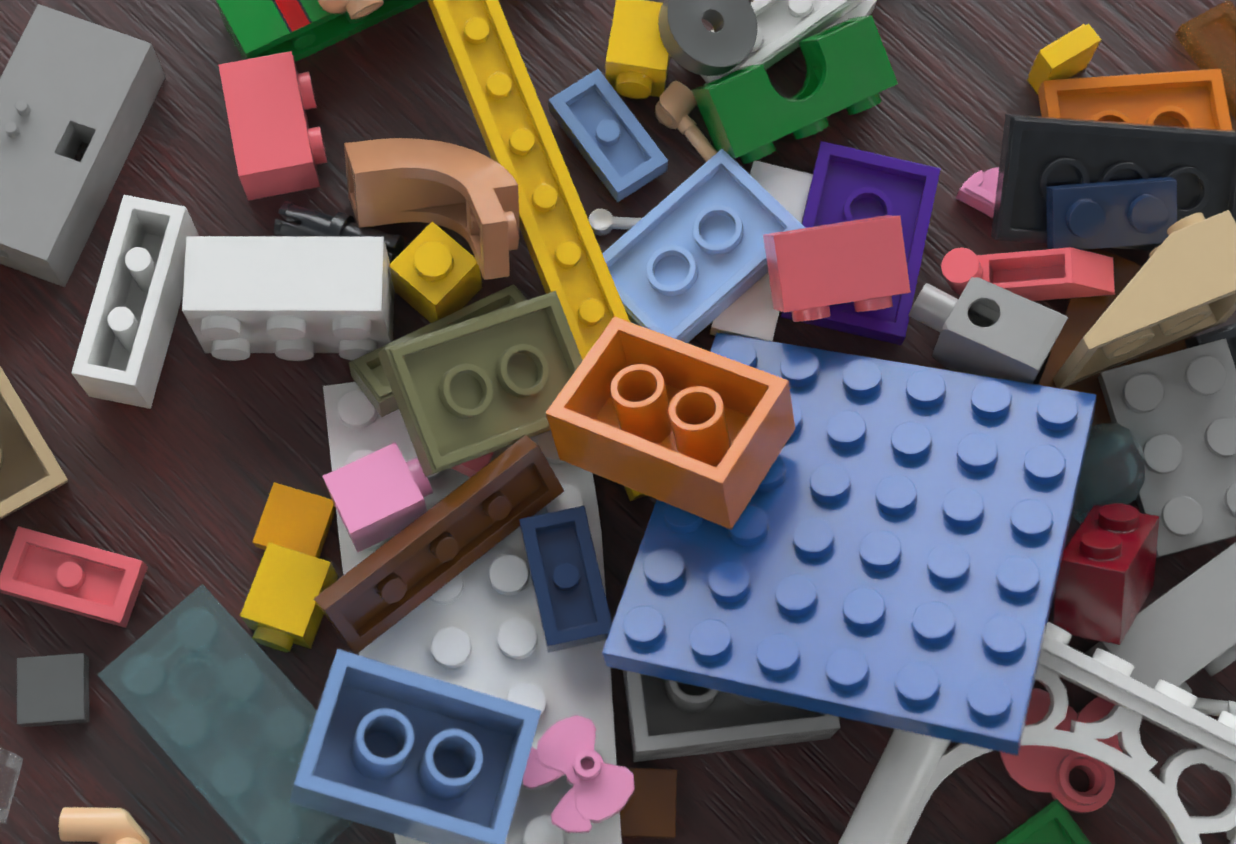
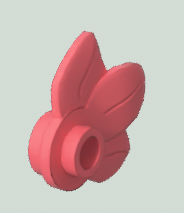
[999,688,1123,813]

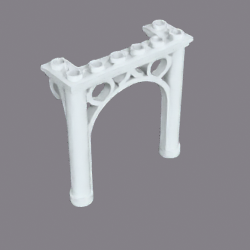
[838,622,1236,844]

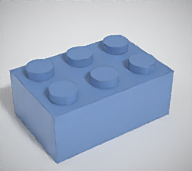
[289,649,541,844]

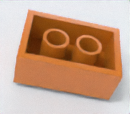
[546,316,795,530]

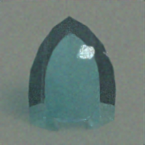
[1072,423,1145,524]

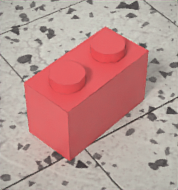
[219,51,327,201]
[763,215,911,322]

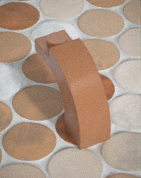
[344,138,520,280]

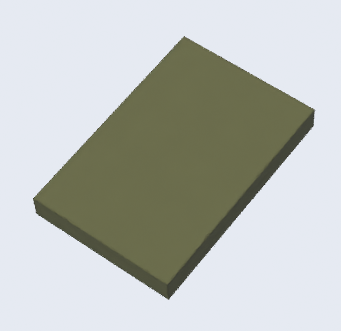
[378,291,583,477]

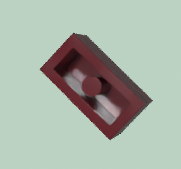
[1054,503,1159,645]

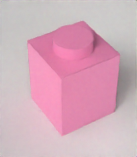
[323,442,433,553]

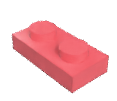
[0,526,148,628]

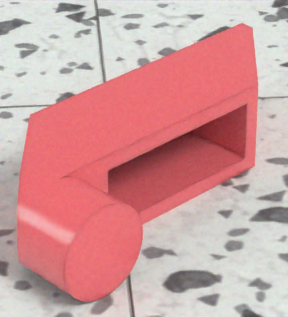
[941,247,1115,301]

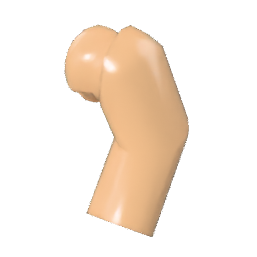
[59,807,150,844]

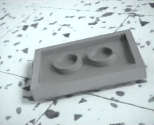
[1098,338,1236,558]

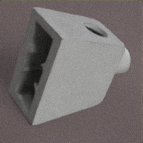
[909,277,1068,384]

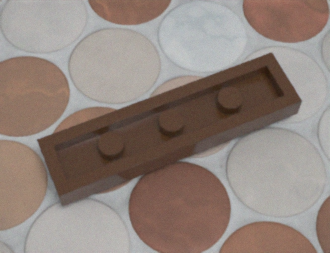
[314,435,564,655]

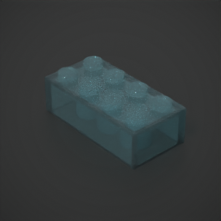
[98,584,354,844]

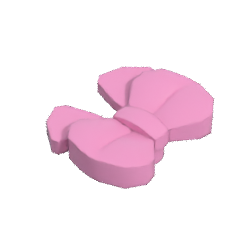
[522,715,634,833]

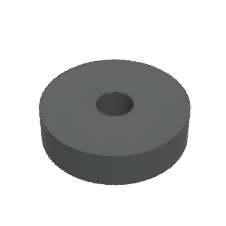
[658,0,757,76]

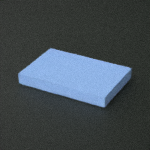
[602,149,805,343]

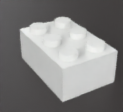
[182,236,394,361]

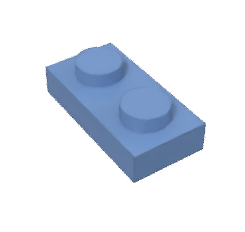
[548,69,668,202]

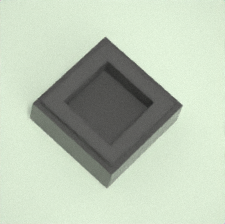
[17,653,89,727]

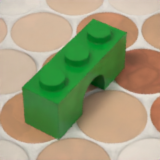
[692,15,898,164]

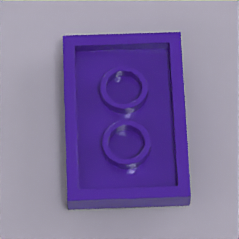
[780,141,941,345]

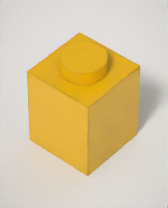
[605,0,670,99]
[389,221,482,323]
[240,542,338,652]

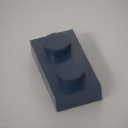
[1046,177,1177,250]
[519,506,612,653]

